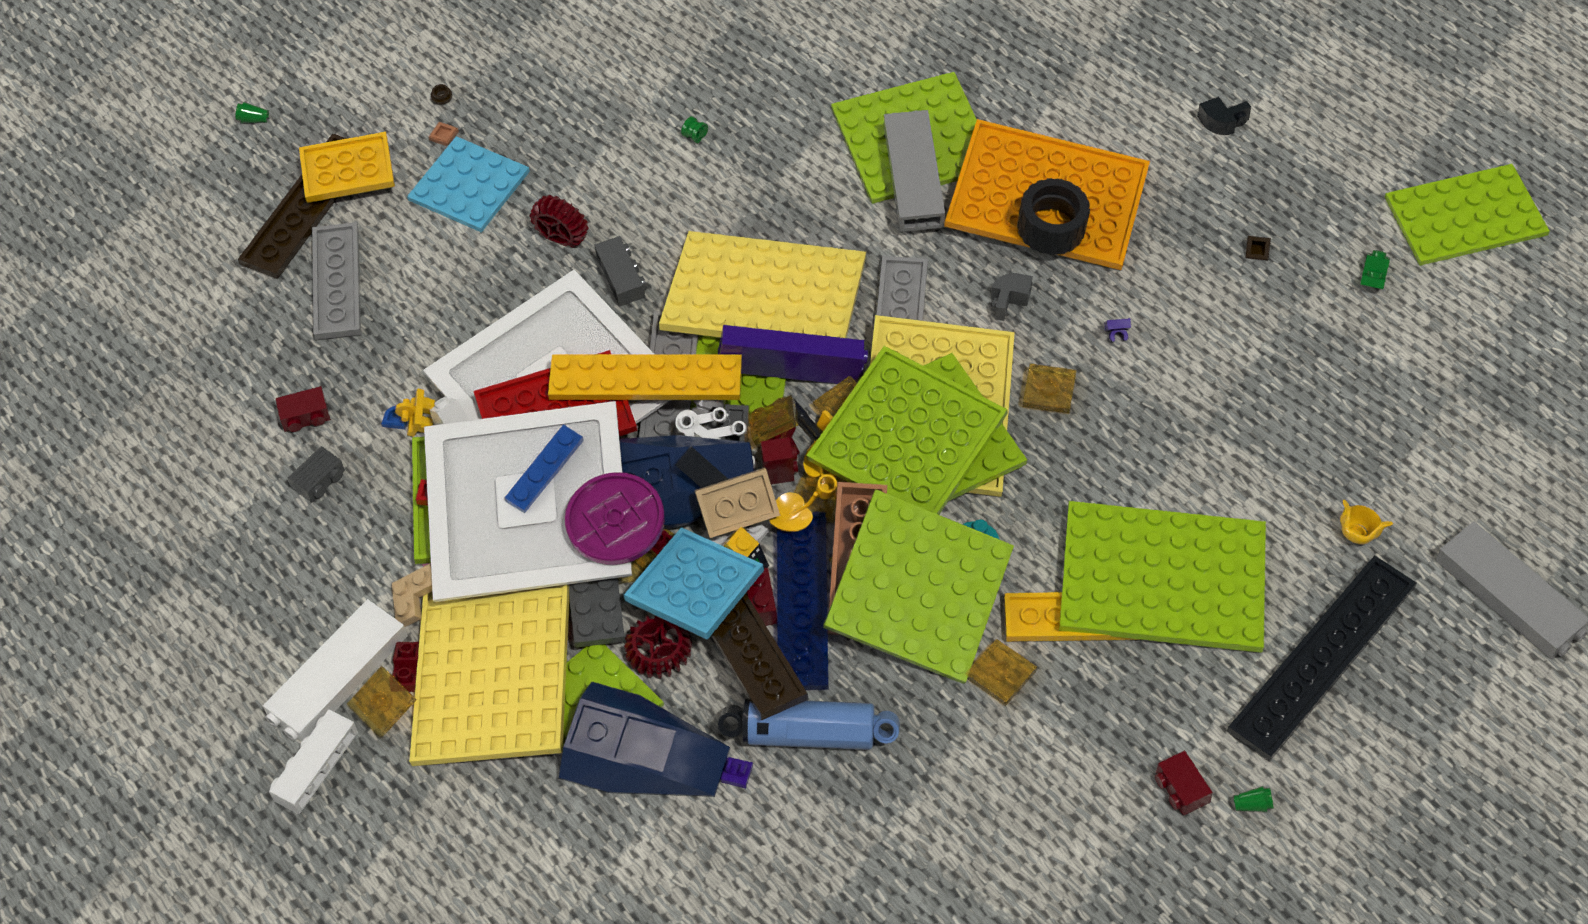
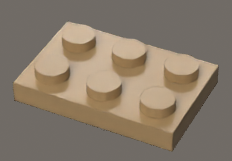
[694,468,780,538]

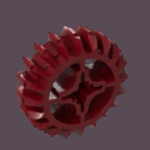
[529,195,589,248]
[624,615,692,679]

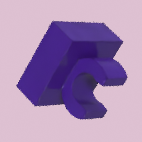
[1104,318,1131,342]
[721,757,753,789]

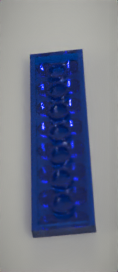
[777,512,829,690]

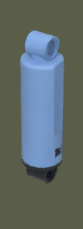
[718,698,900,750]

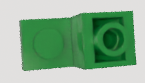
[1360,250,1390,289]

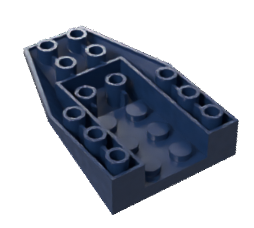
[619,435,754,530]

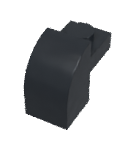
[1197,96,1251,135]

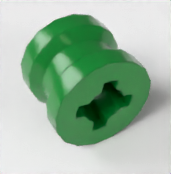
[681,116,708,143]

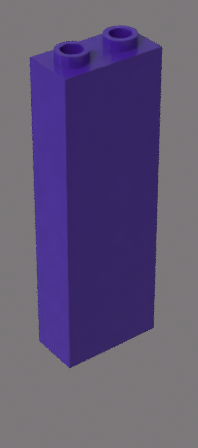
[718,325,868,385]

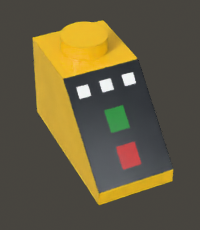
[722,527,769,568]

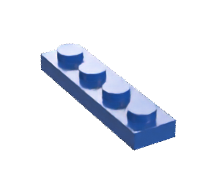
[504,424,584,513]

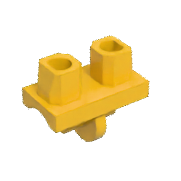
[395,388,435,437]

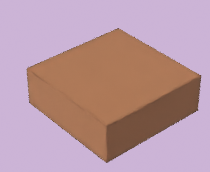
[429,122,459,147]

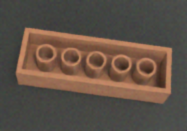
[828,482,888,635]

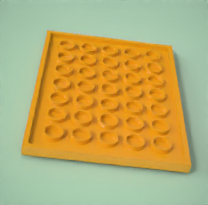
[944,119,1150,270]

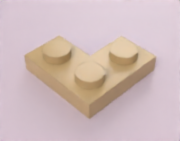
[392,564,432,627]

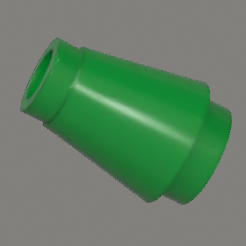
[235,102,269,123]
[1233,786,1274,812]

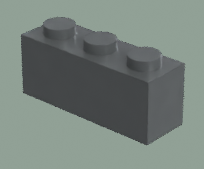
[594,236,647,306]

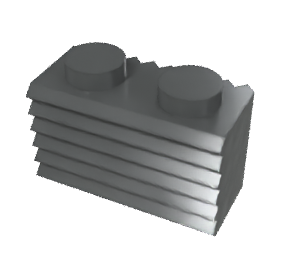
[287,446,345,503]

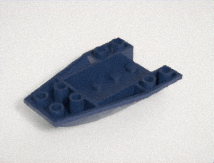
[559,682,730,797]

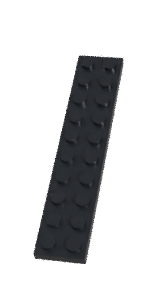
[1227,555,1417,761]

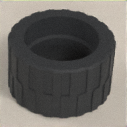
[1017,178,1090,255]

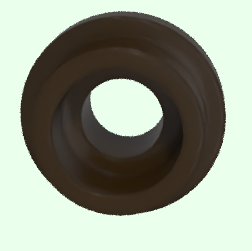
[431,84,452,105]

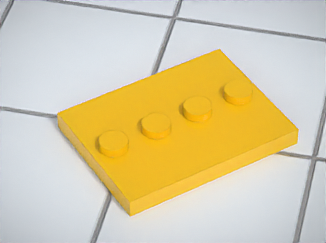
[299,132,395,203]

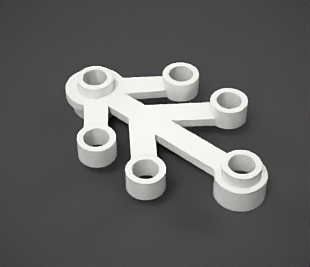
[675,407,756,469]

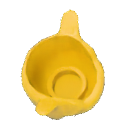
[1340,500,1393,545]

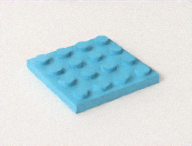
[407,136,530,233]
[624,527,764,640]

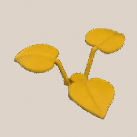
[769,439,837,532]

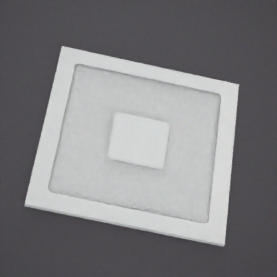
[423,270,670,424]
[424,401,632,602]

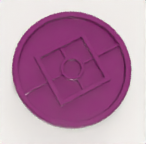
[565,472,665,565]

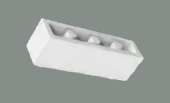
[269,709,358,814]

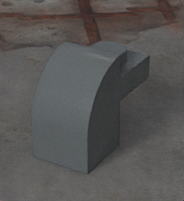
[991,273,1033,321]
[720,404,750,442]

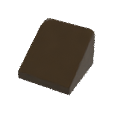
[1245,236,1271,261]

